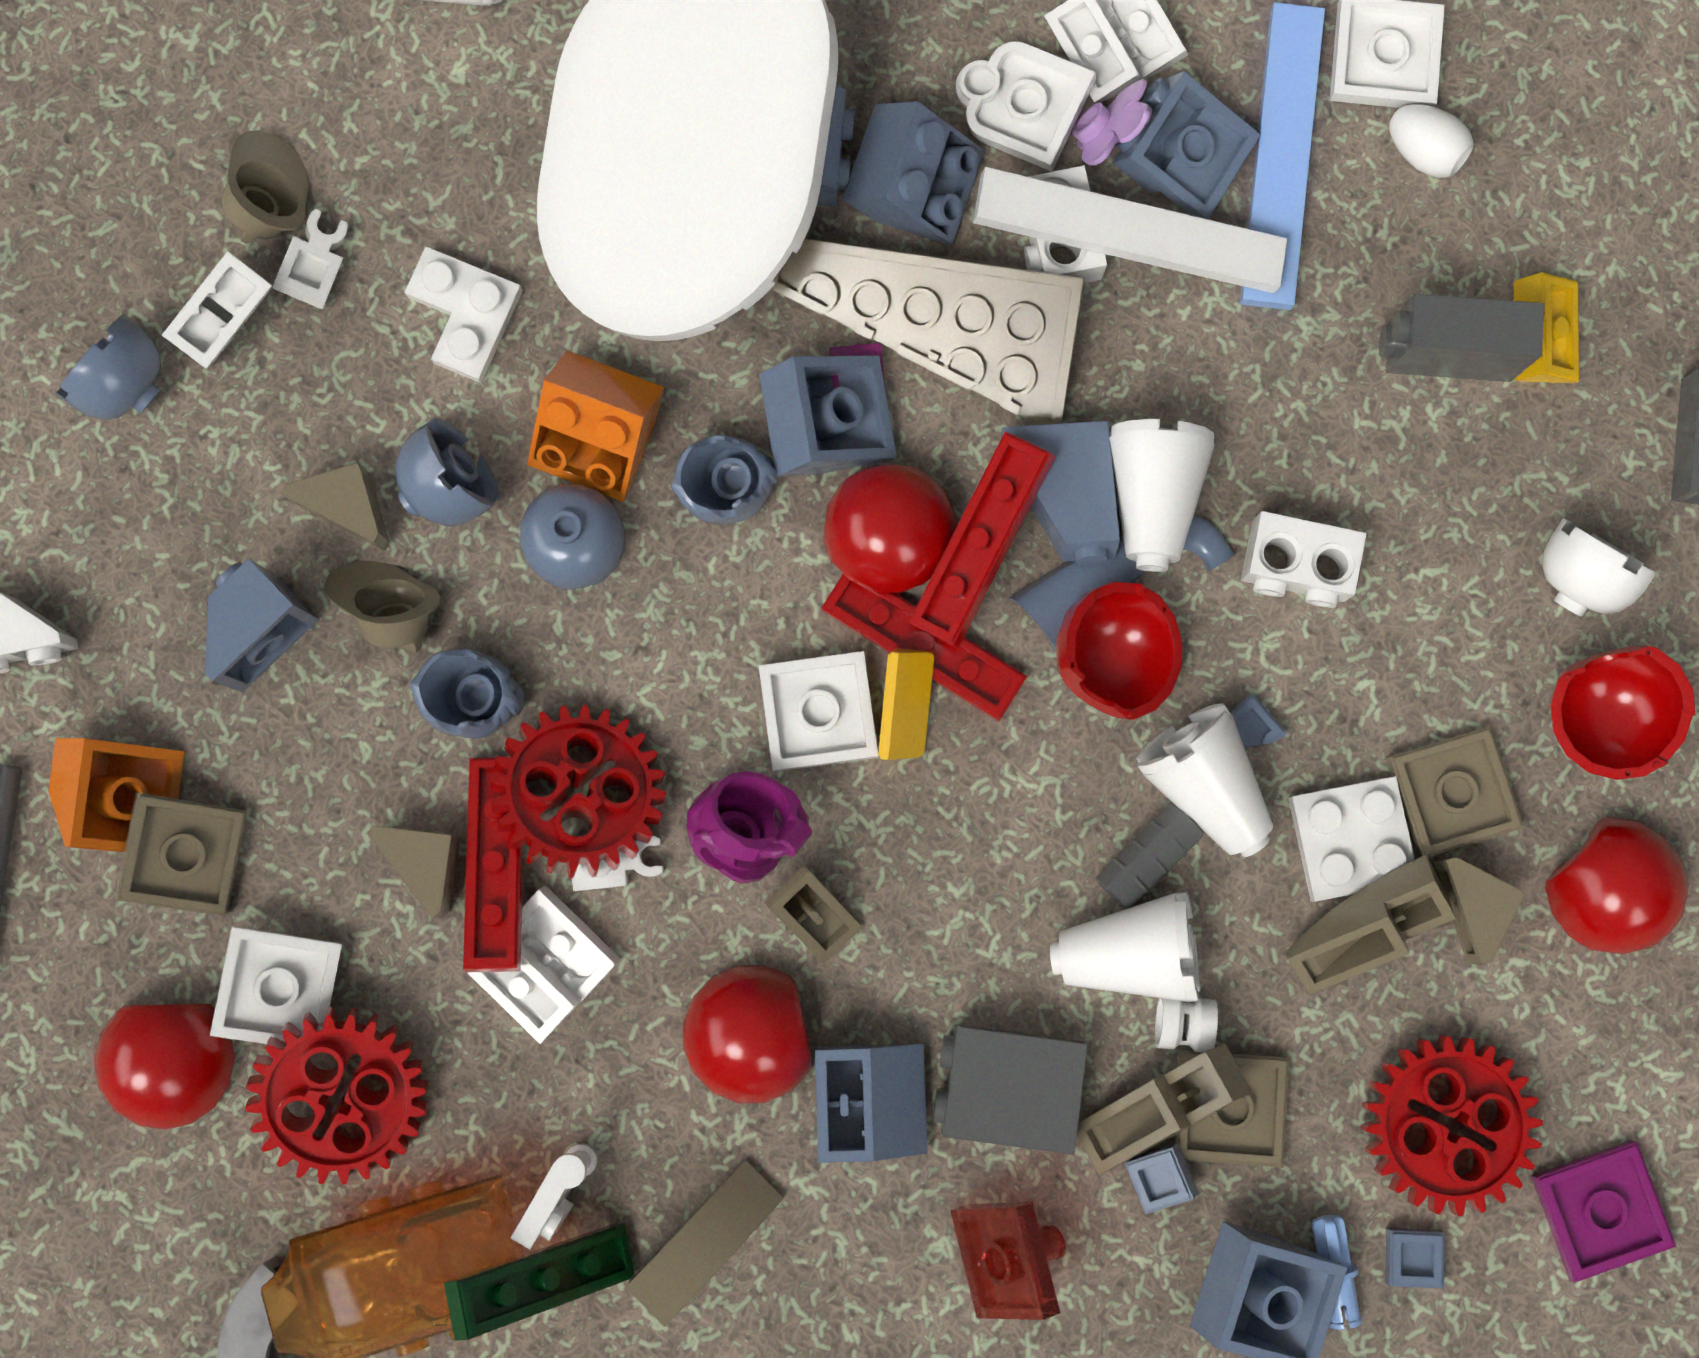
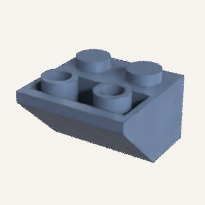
[842,101,985,245]
[815,1043,927,1163]

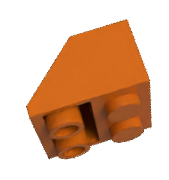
[527,350,664,502]

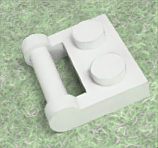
[511,1143,598,1250]

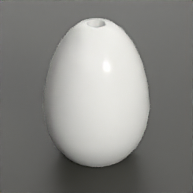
[1389,104,1474,178]

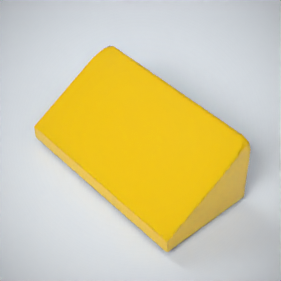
[1514,272,1579,383]
[878,648,934,760]

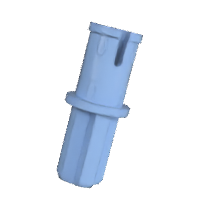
[1312,1215,1362,1330]

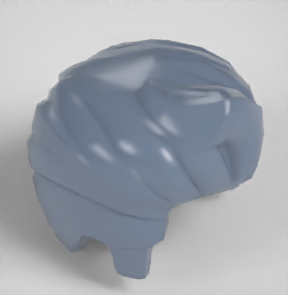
[671,434,779,525]
[410,649,525,739]

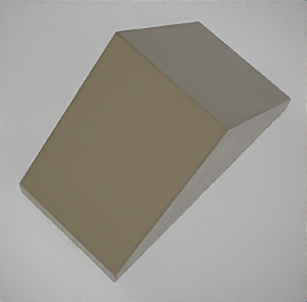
[280,463,389,551]
[367,826,461,918]
[1433,857,1525,965]
[764,865,862,964]

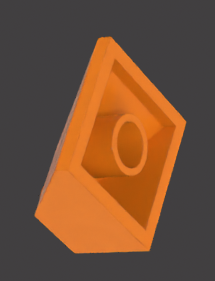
[48,738,185,852]

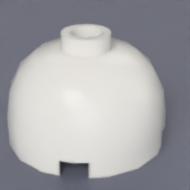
[1542,518,1657,617]

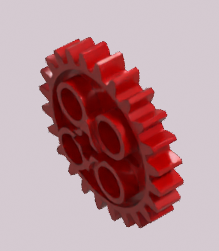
[490,705,666,878]
[245,1007,428,1185]
[1360,1035,1543,1216]

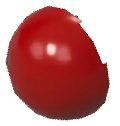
[823,464,958,593]
[1056,582,1182,720]
[1550,645,1696,780]
[1545,817,1689,955]
[683,965,813,1104]
[94,1004,235,1130]

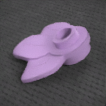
[1072,79,1152,165]

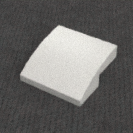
[1044,0,1188,103]
[468,885,622,1044]

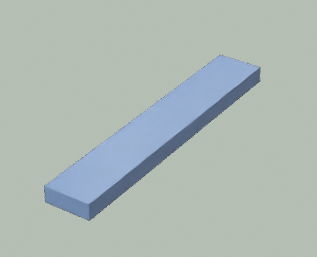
[1240,2,1325,310]

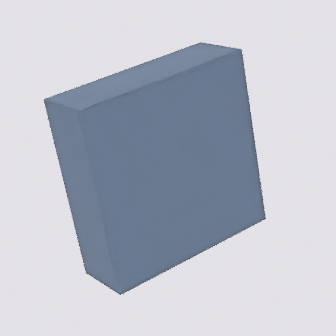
[1124,1142,1199,1215]
[1385,1228,1445,1288]

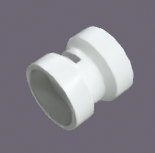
[1155,998,1218,1052]

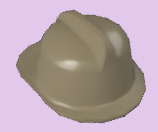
[221,130,309,244]
[324,561,440,653]

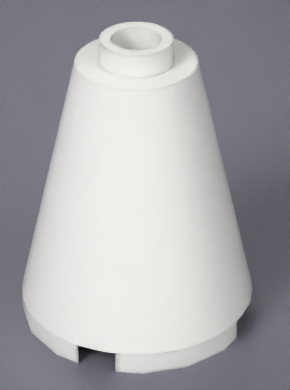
[1109,419,1215,572]
[1136,703,1273,857]
[1050,892,1200,1002]

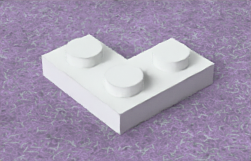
[404,246,523,383]

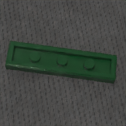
[443,1223,635,1341]

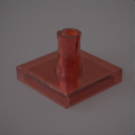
[950,1201,1066,1320]

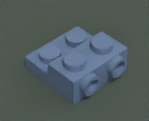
[1112,71,1261,219]

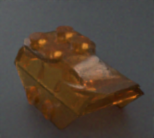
[261,1174,525,1358]

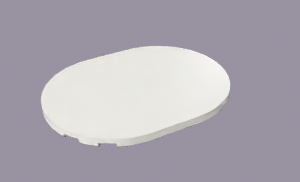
[537,0,838,341]

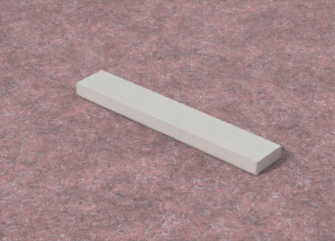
[973,167,1287,293]

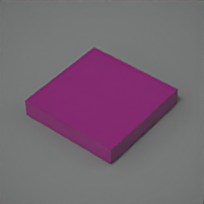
[1531,1140,1677,1283]

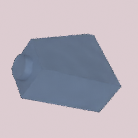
[1001,421,1120,567]

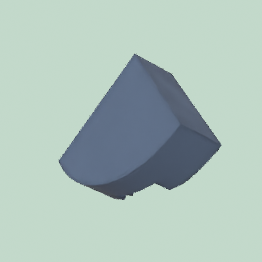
[1230,694,1287,747]

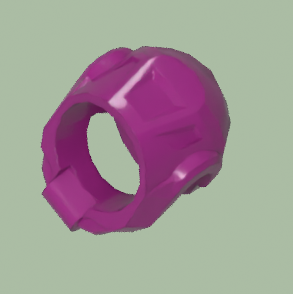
[686,771,812,884]

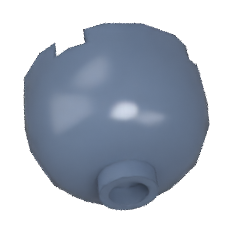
[56,313,161,420]
[395,418,500,527]
[520,484,625,590]

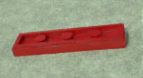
[908,431,1056,648]
[821,574,1028,722]
[463,757,523,973]

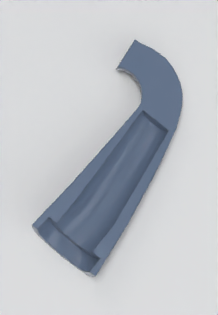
[1009,515,1236,653]

